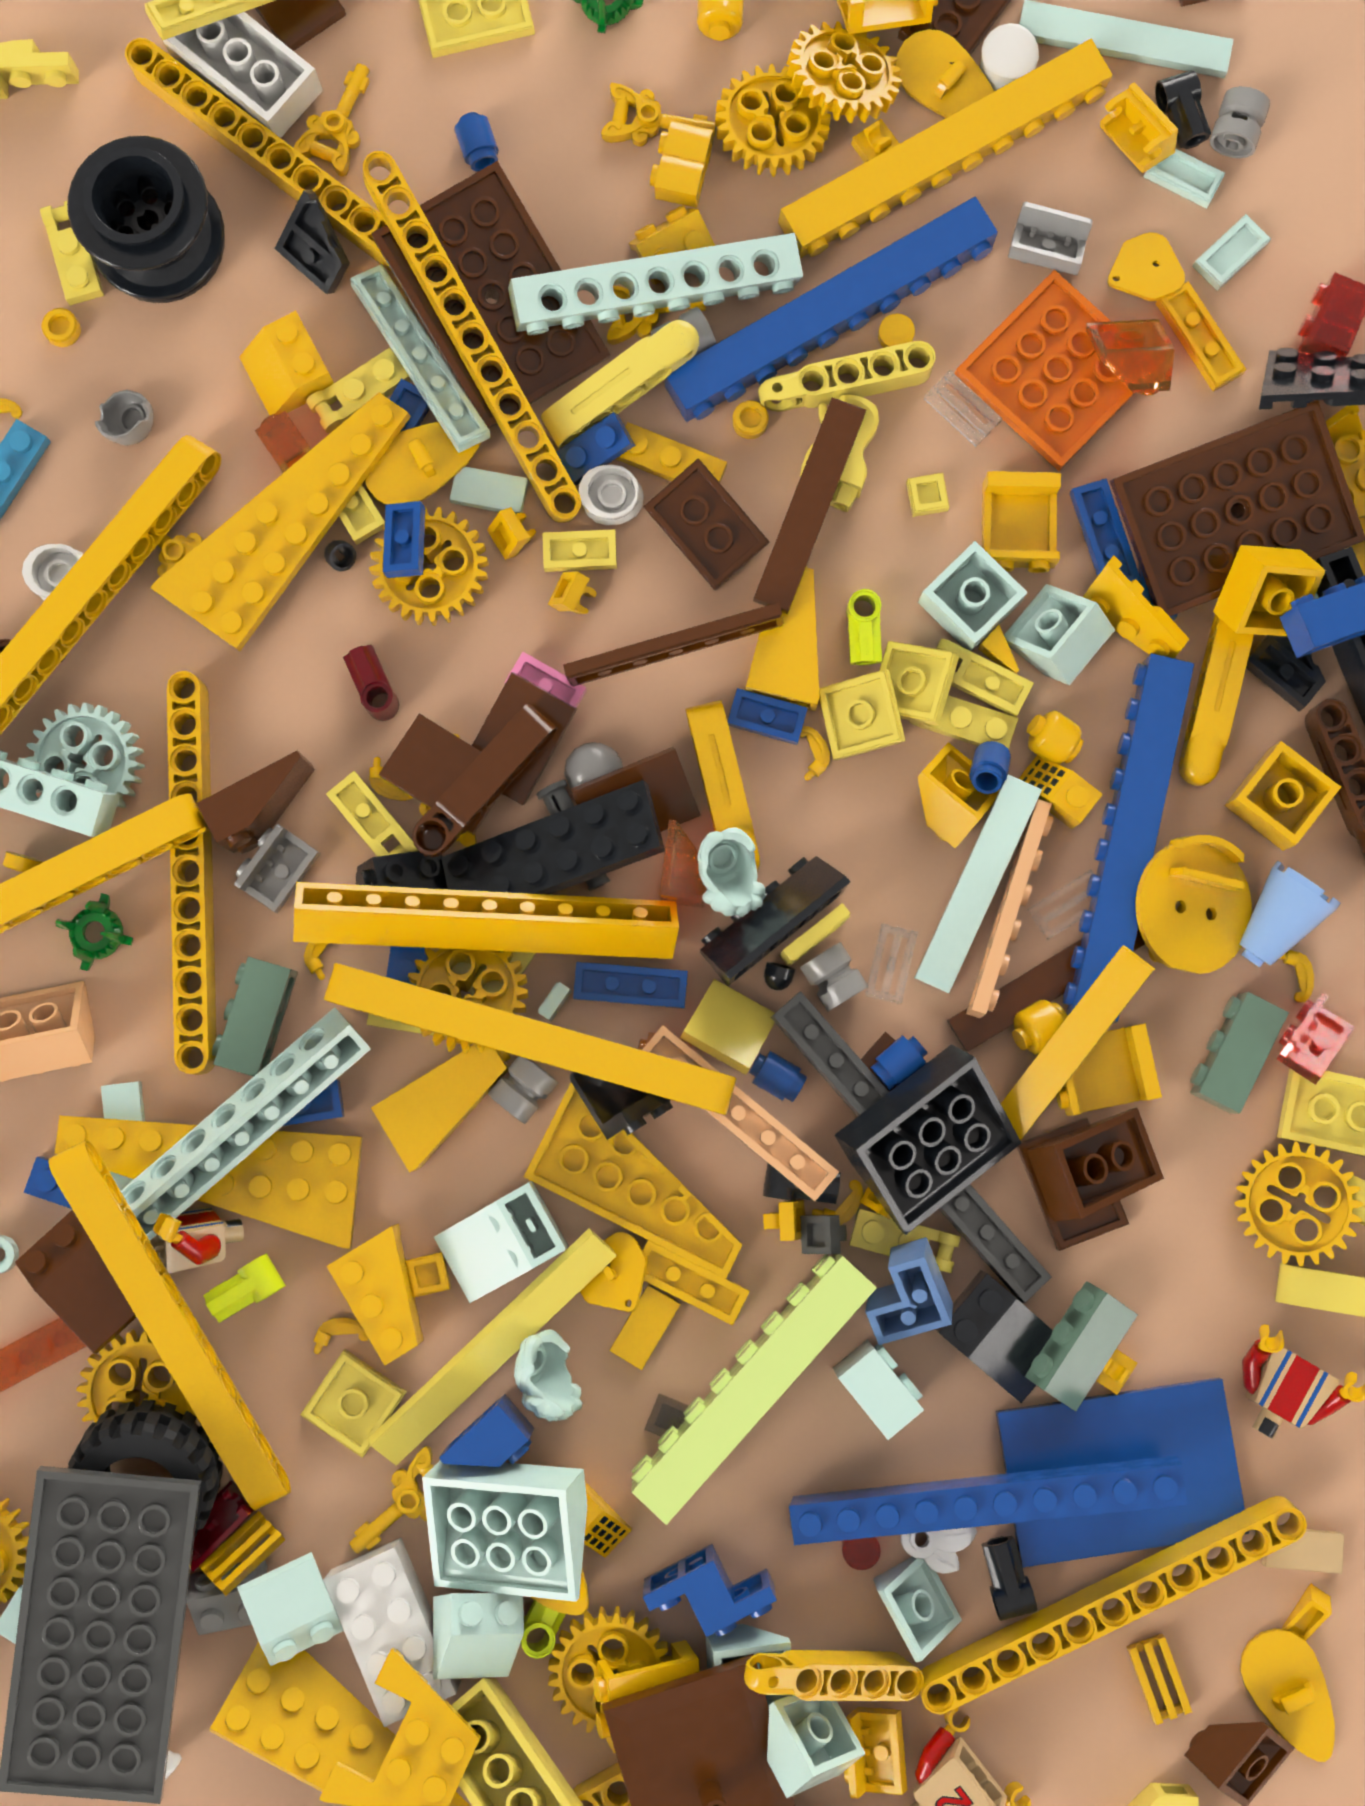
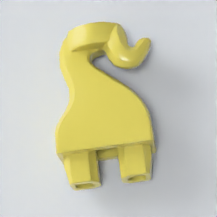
[800,394,879,512]

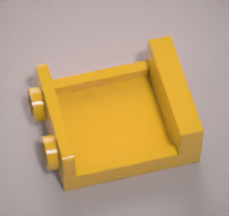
[982,471,1061,573]

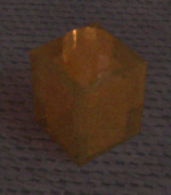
[255,411,311,473]

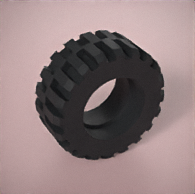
[68,1400,222,1538]

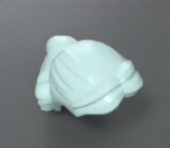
[697,827,766,917]
[514,1329,583,1422]

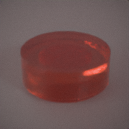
[841,1537,881,1570]

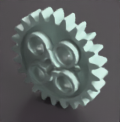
[25,703,145,810]

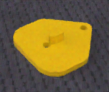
[1107,232,1185,301]
[580,1232,648,1312]

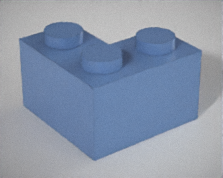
[865,1237,953,1345]

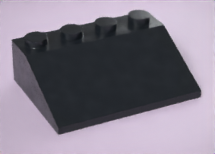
[700,856,850,986]
[834,1044,1022,1235]

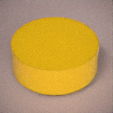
[41,308,81,347]
[878,313,915,348]
[732,400,769,439]
[3,851,43,872]

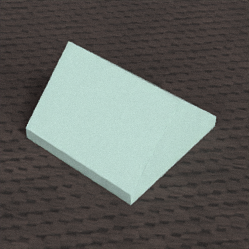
[873,1557,962,1663]

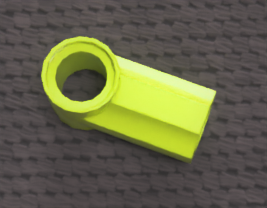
[846,589,882,666]
[203,1253,286,1323]
[520,1600,566,1659]

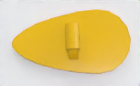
[895,29,994,118]
[365,422,481,505]
[1240,1628,1335,1762]

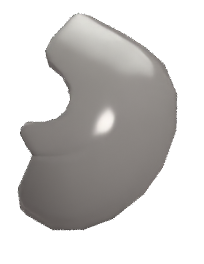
[95,390,154,446]
[564,742,623,788]

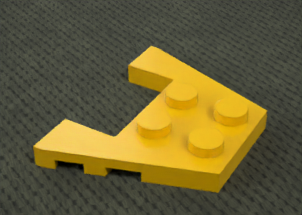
[319,1647,481,1806]

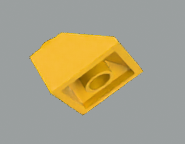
[917,742,1000,848]

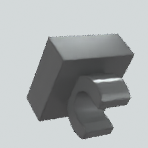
[800,1215,847,1255]

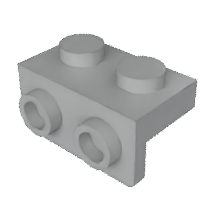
[1008,202,1093,276]
[234,824,321,914]
[187,1560,267,1635]

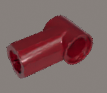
[343,644,400,721]

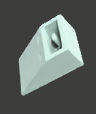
[434,1181,569,1303]

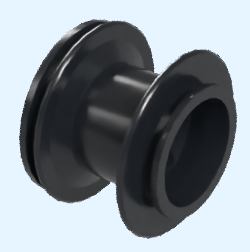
[67,136,225,303]

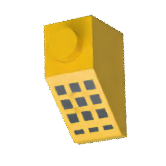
[1018,755,1103,829]
[584,1481,632,1558]

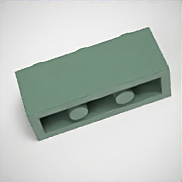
[212,956,298,1077]
[1190,992,1289,1114]
[1025,1281,1138,1411]

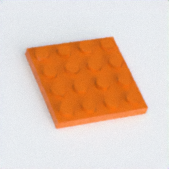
[954,269,1160,471]

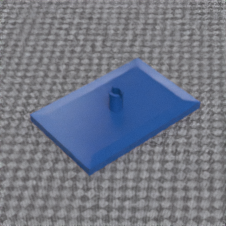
[996,1377,1249,1568]

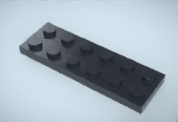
[441,780,665,895]

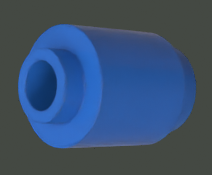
[454,112,499,171]
[969,741,1011,794]
[870,1035,928,1090]
[749,1051,807,1102]

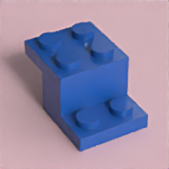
[643,1544,777,1637]

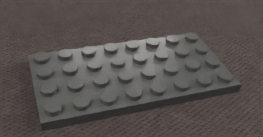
[0,1466,201,1804]

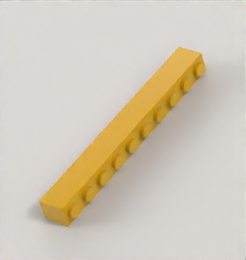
[778,38,1113,258]
[293,882,679,959]

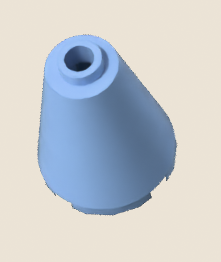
[1239,861,1341,968]

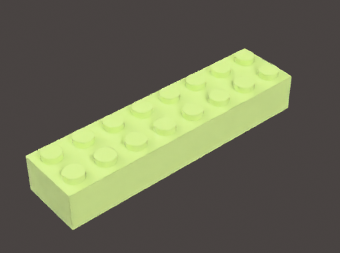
[631,1254,877,1525]

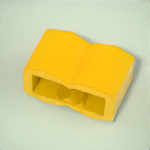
[650,121,713,208]

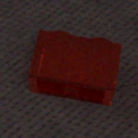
[1297,272,1365,357]

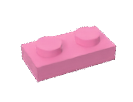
[504,652,587,708]

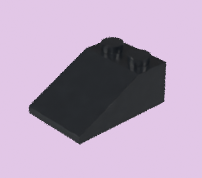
[935,1270,1053,1403]

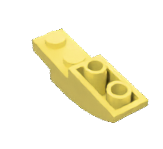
[0,39,79,99]

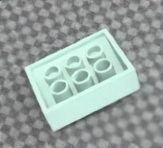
[422,1460,587,1602]

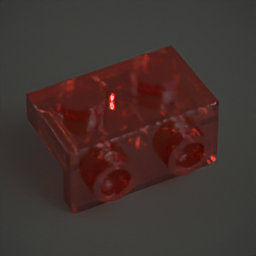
[1276,992,1355,1085]

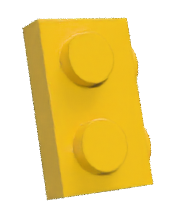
[628,205,715,285]
[844,1707,908,1799]

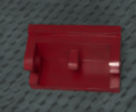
[191,1480,254,1572]

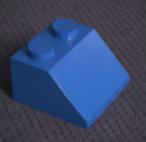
[439,1394,535,1467]

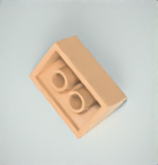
[0,981,95,1082]

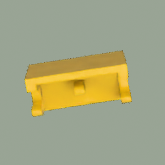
[1100,82,1178,173]

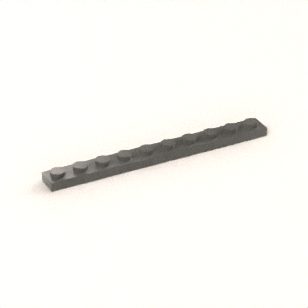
[771,991,1052,1303]

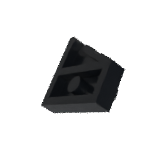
[274,189,350,294]
[1246,635,1326,712]

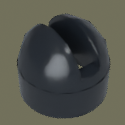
[324,540,357,571]
[764,962,796,990]

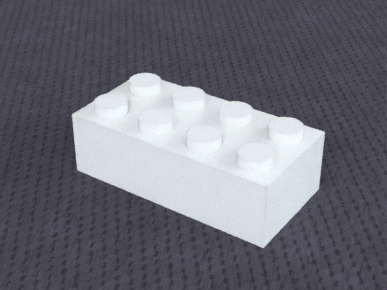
[163,12,323,138]
[323,1538,461,1727]

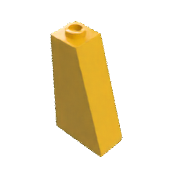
[745,566,819,712]
[371,1044,511,1173]

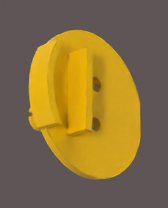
[1135,835,1252,974]

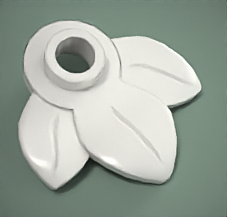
[901,1527,977,1574]

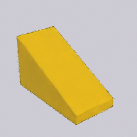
[978,624,1019,674]
[1282,1583,1332,1641]

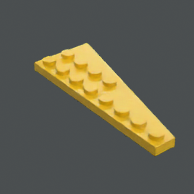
[150,392,411,651]
[55,1115,362,1249]
[210,1641,471,1806]

